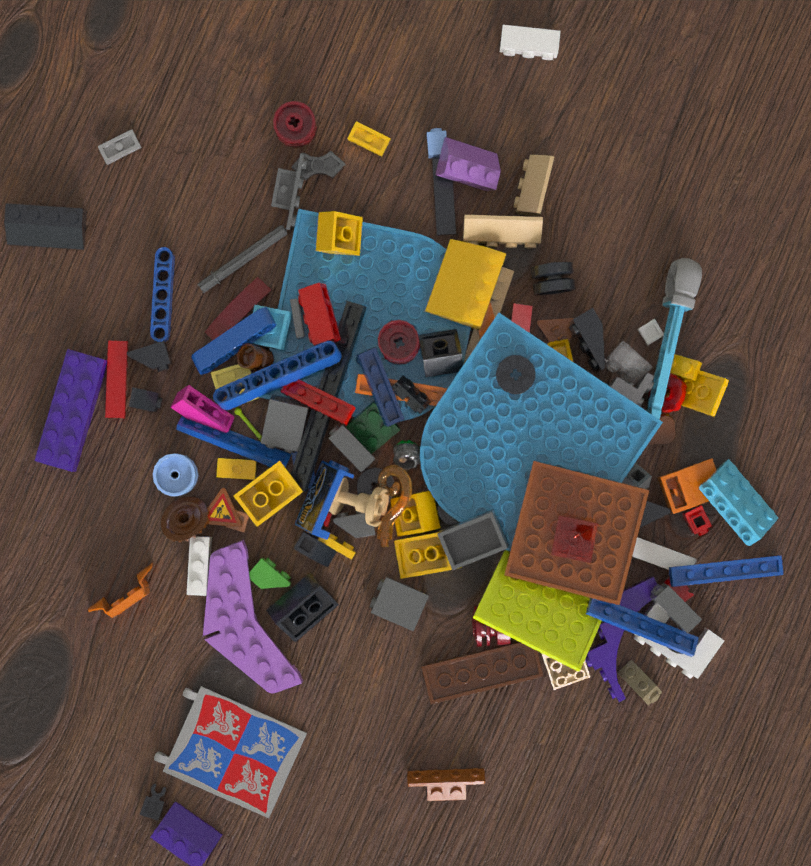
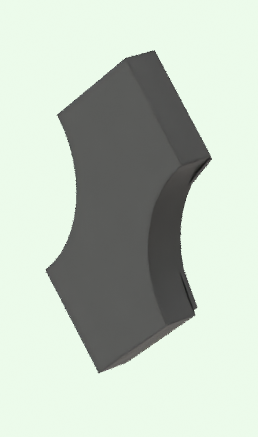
[291,151,346,180]

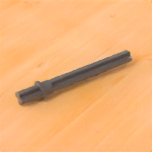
[198,225,287,293]

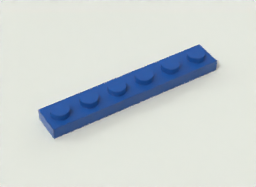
[176,416,291,468]
[669,556,784,587]
[586,598,699,657]

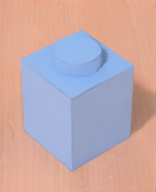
[427,128,447,159]

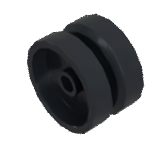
[531,262,576,296]

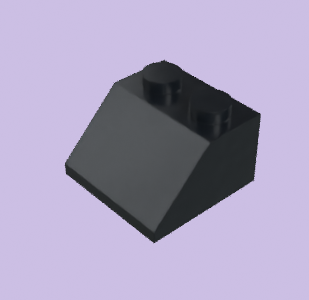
[419,329,463,377]

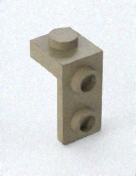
[618,660,662,705]

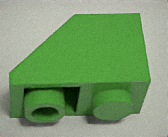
[249,558,292,589]

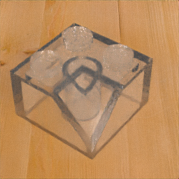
[605,341,652,386]

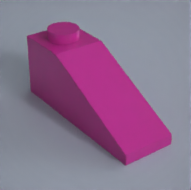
[170,385,235,433]

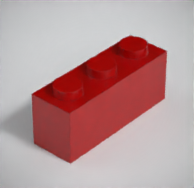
[298,283,341,346]

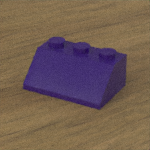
[150,801,223,866]

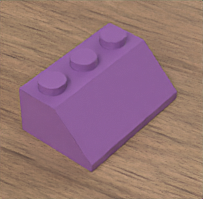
[435,137,501,191]

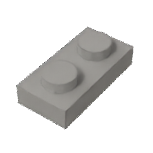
[98,129,142,165]

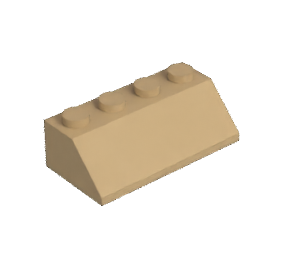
[463,215,543,249]

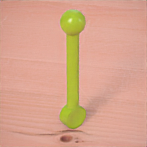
[234,407,262,440]

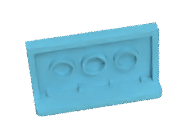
[699,459,778,546]

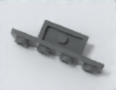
[271,153,308,230]

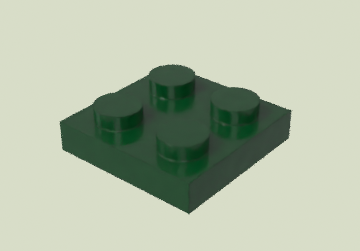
[346,401,400,454]

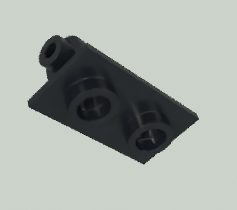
[392,375,431,414]

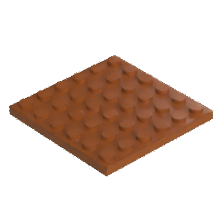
[504,461,649,605]

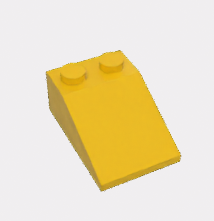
[234,461,303,527]
[394,533,462,579]

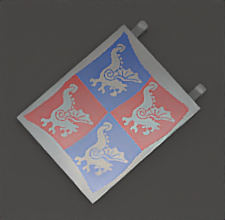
[154,686,307,818]

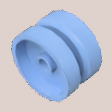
[153,454,199,496]

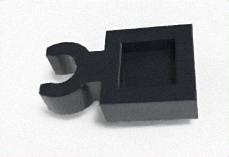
[140,784,166,821]

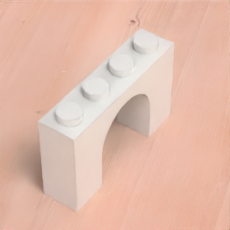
[634,601,724,679]

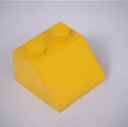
[316,211,363,256]
[390,491,440,536]

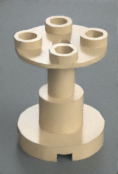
[329,477,389,527]

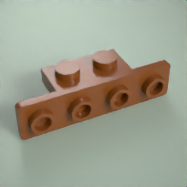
[407,768,485,801]

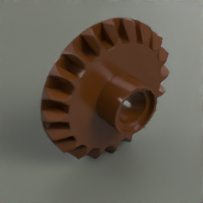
[161,497,209,543]

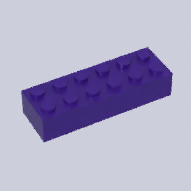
[35,349,107,472]

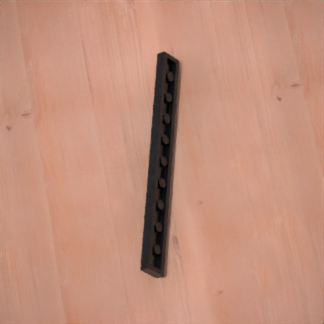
[291,301,367,492]

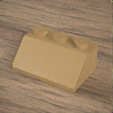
[513,155,554,217]

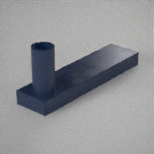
[356,347,404,427]

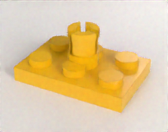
[666,371,729,417]

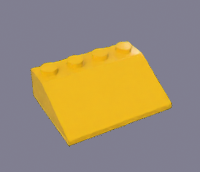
[425,239,506,330]

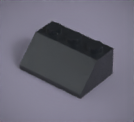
[266,572,339,642]

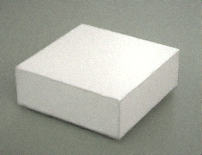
[637,319,664,346]

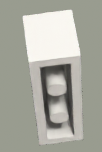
[499,25,560,60]
[187,536,212,596]

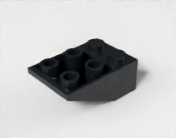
[569,308,605,372]

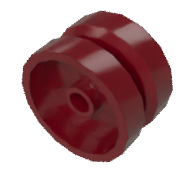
[273,101,317,148]

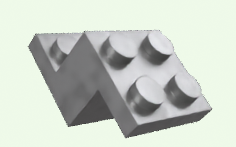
[609,373,655,406]

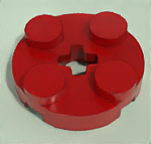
[648,373,687,413]

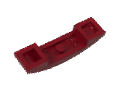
[205,277,272,340]

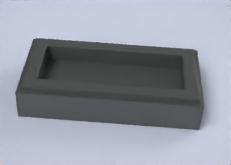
[290,298,305,339]

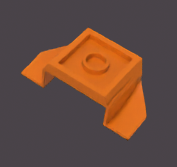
[88,563,153,618]

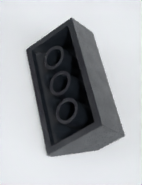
[4,203,87,250]

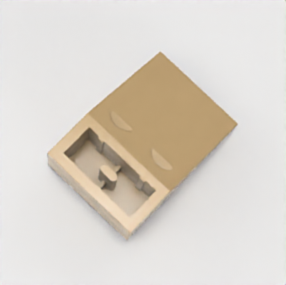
[540,652,590,690]

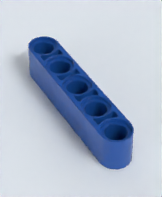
[150,247,175,342]
[191,307,277,375]

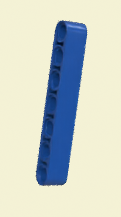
[213,341,342,410]

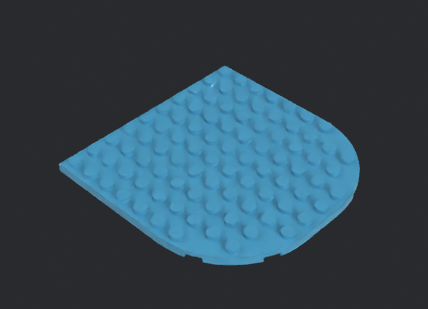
[259,209,471,422]
[420,313,663,551]

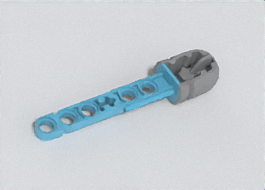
[646,258,702,419]

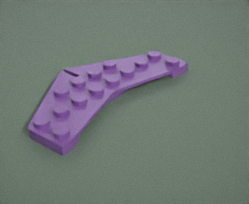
[203,540,303,693]

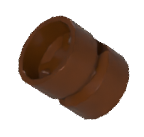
[237,343,274,371]

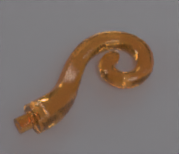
[377,465,412,547]

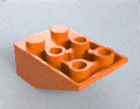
[657,458,716,514]

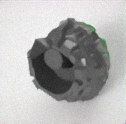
[393,440,420,471]

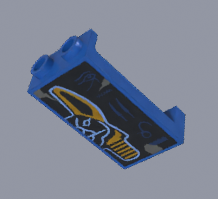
[295,460,354,540]

